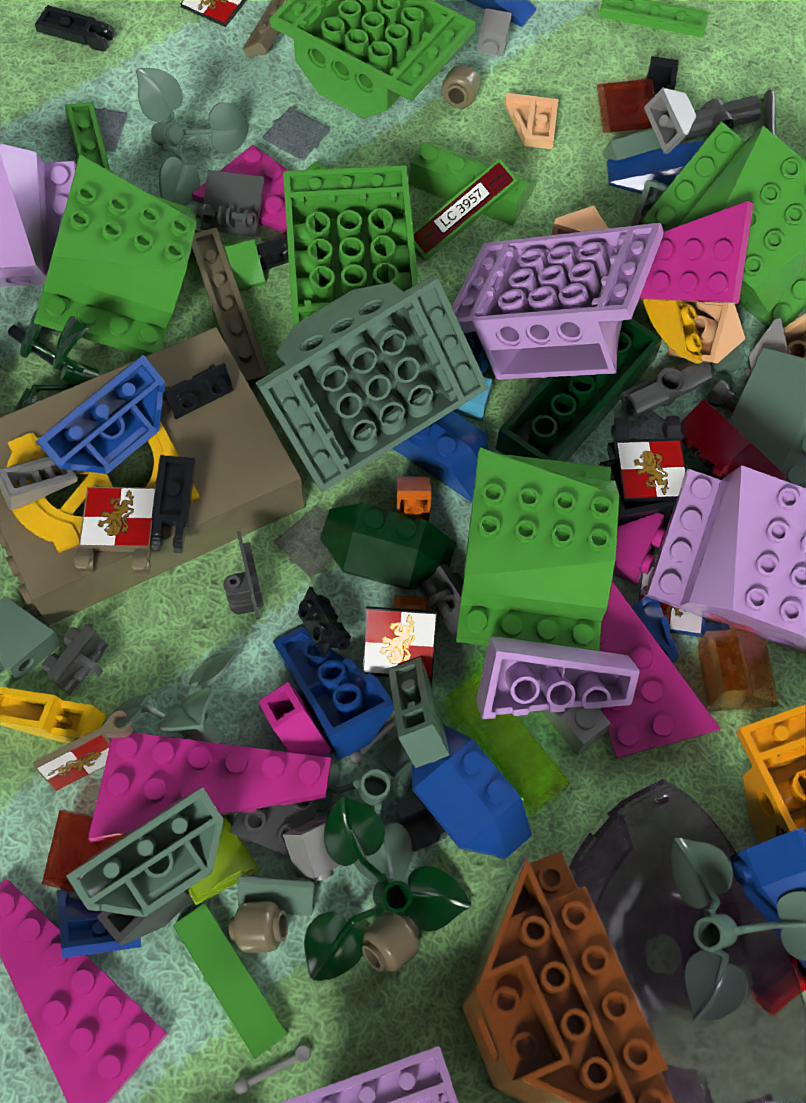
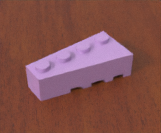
[476,636,640,719]

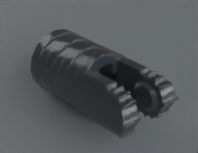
[256,235,289,270]

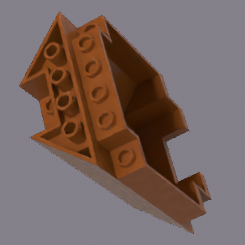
[459,851,675,1103]

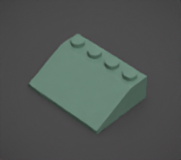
[713,347,806,488]

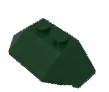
[320,503,456,590]

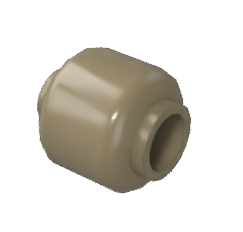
[441,65,480,109]
[229,901,288,953]
[362,913,419,973]

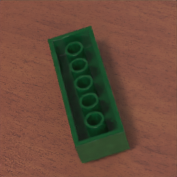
[496,318,663,462]

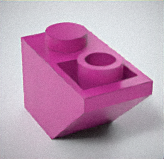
[613,513,666,585]
[258,682,334,757]

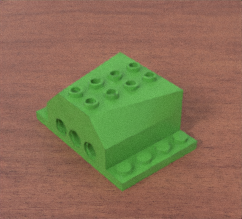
[270,0,476,119]
[641,122,806,328]
[34,155,197,357]
[283,165,418,327]
[456,448,619,651]

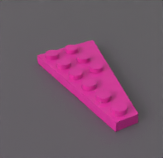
[0,879,168,1103]

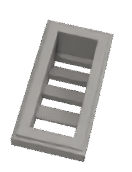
[0,456,78,510]

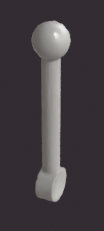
[349,713,396,764]
[234,1045,311,1095]

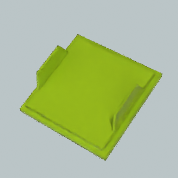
[187,815,260,905]

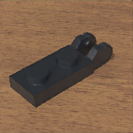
[35,5,116,52]
[151,455,196,553]

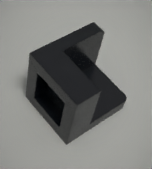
[643,56,679,101]
[395,796,447,852]

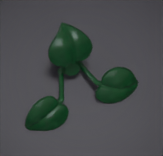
[14,308,99,412]
[304,796,472,981]

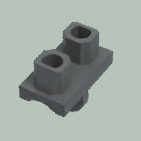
[421,564,463,634]
[42,624,109,695]

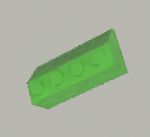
[409,142,537,226]

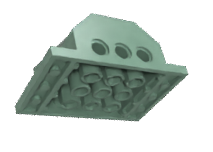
[256,274,489,492]

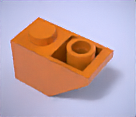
[396,477,431,521]

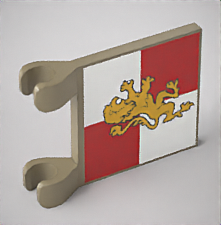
[74,487,155,577]
[33,710,138,791]

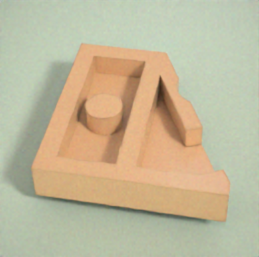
[504,93,559,149]

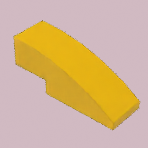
[0,687,106,743]

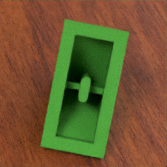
[222,236,266,291]

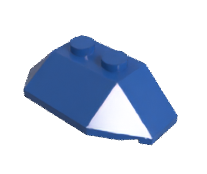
[35,355,165,474]
[392,411,489,503]
[412,724,532,859]

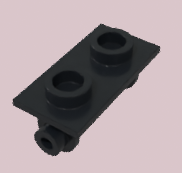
[163,363,234,419]
[298,586,351,658]

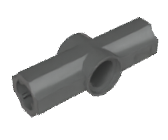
[683,96,762,140]
[620,361,713,418]

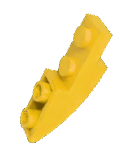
[643,300,703,364]

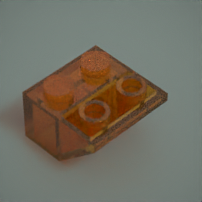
[697,629,779,711]

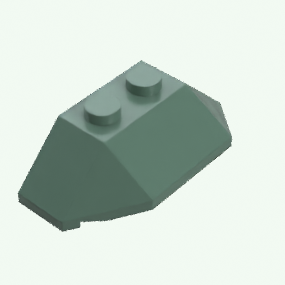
[66,787,224,917]

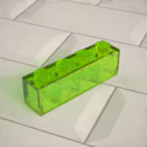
[445,671,570,817]

